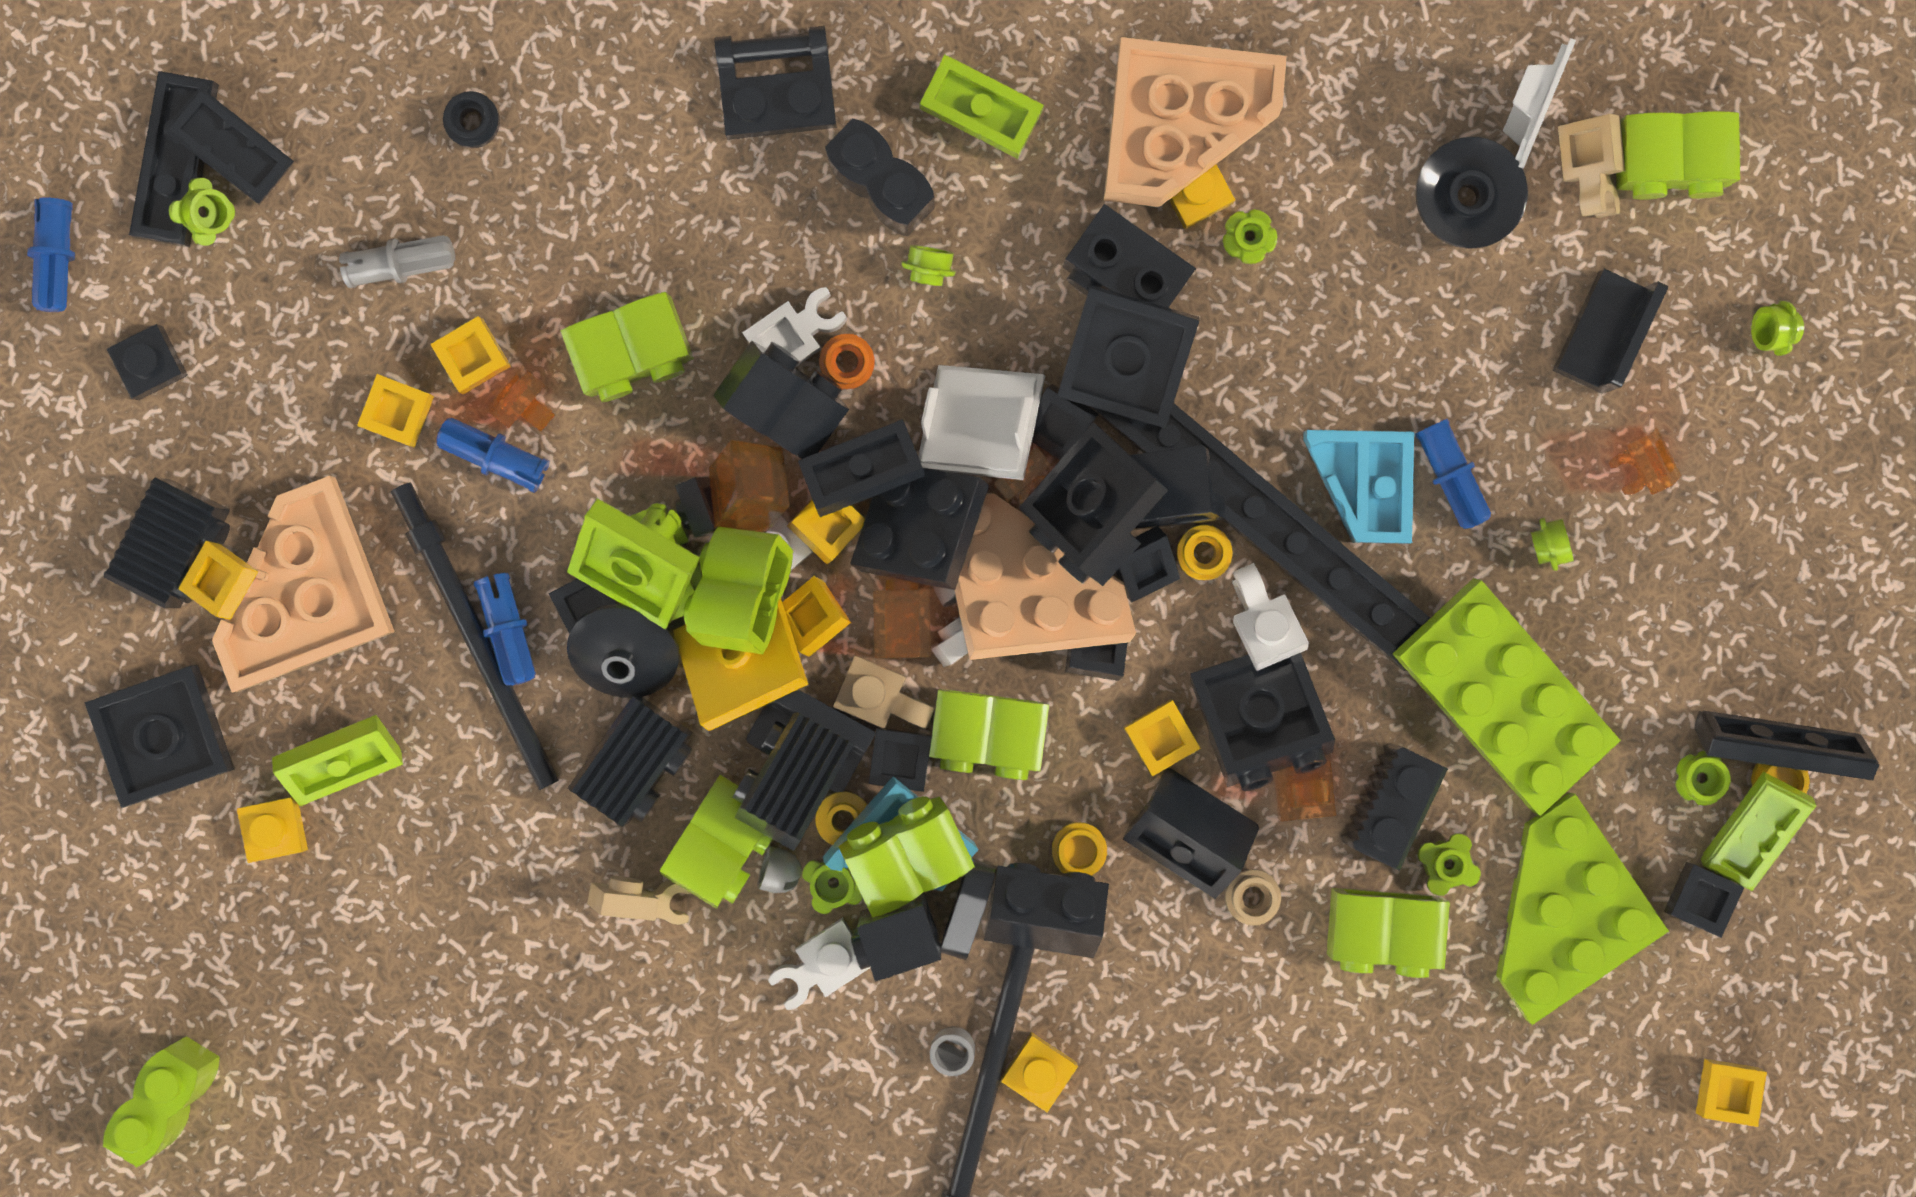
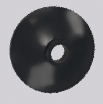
[1415,137,1528,249]
[567,604,680,698]

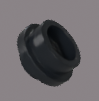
[443,91,500,148]

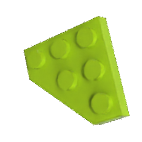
[1496,793,1669,1025]

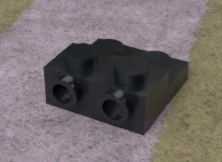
[1019,422,1168,586]
[1190,653,1335,791]

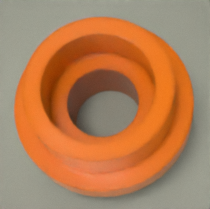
[819,334,875,390]

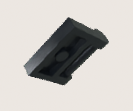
[714,25,837,140]

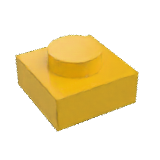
[1169,164,1236,229]
[430,316,511,395]
[357,374,434,448]
[786,498,865,564]
[178,540,258,620]
[782,576,851,657]
[1123,699,1201,776]
[237,797,308,863]
[1001,1032,1078,1112]
[1696,1059,1767,1127]

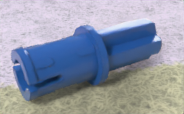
[27,197,75,312]
[436,418,550,493]
[1415,418,1491,529]
[474,573,536,686]

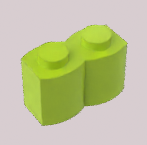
[1616,111,1740,200]
[560,292,694,402]
[684,527,793,654]
[929,689,1049,780]
[659,775,773,909]
[838,796,975,918]
[1327,888,1450,978]
[103,1036,220,1167]

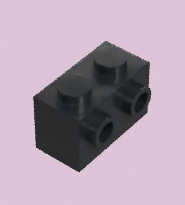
[1063,204,1196,308]
[984,863,1109,958]

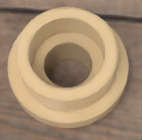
[1225,869,1281,926]

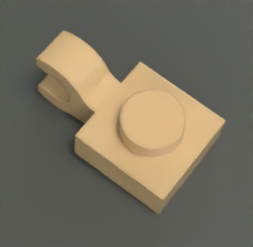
[1558,114,1625,218]
[833,656,936,729]
[587,876,692,925]

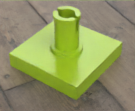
[567,498,700,629]

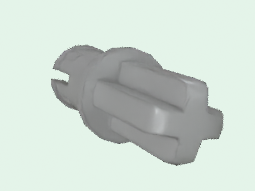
[339,235,456,288]

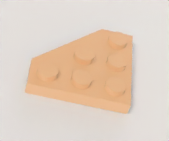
[1104,37,1287,207]
[212,476,395,693]
[954,493,1136,660]

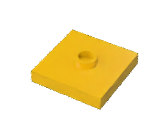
[673,598,808,731]

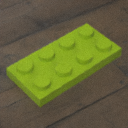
[1393,578,1621,816]

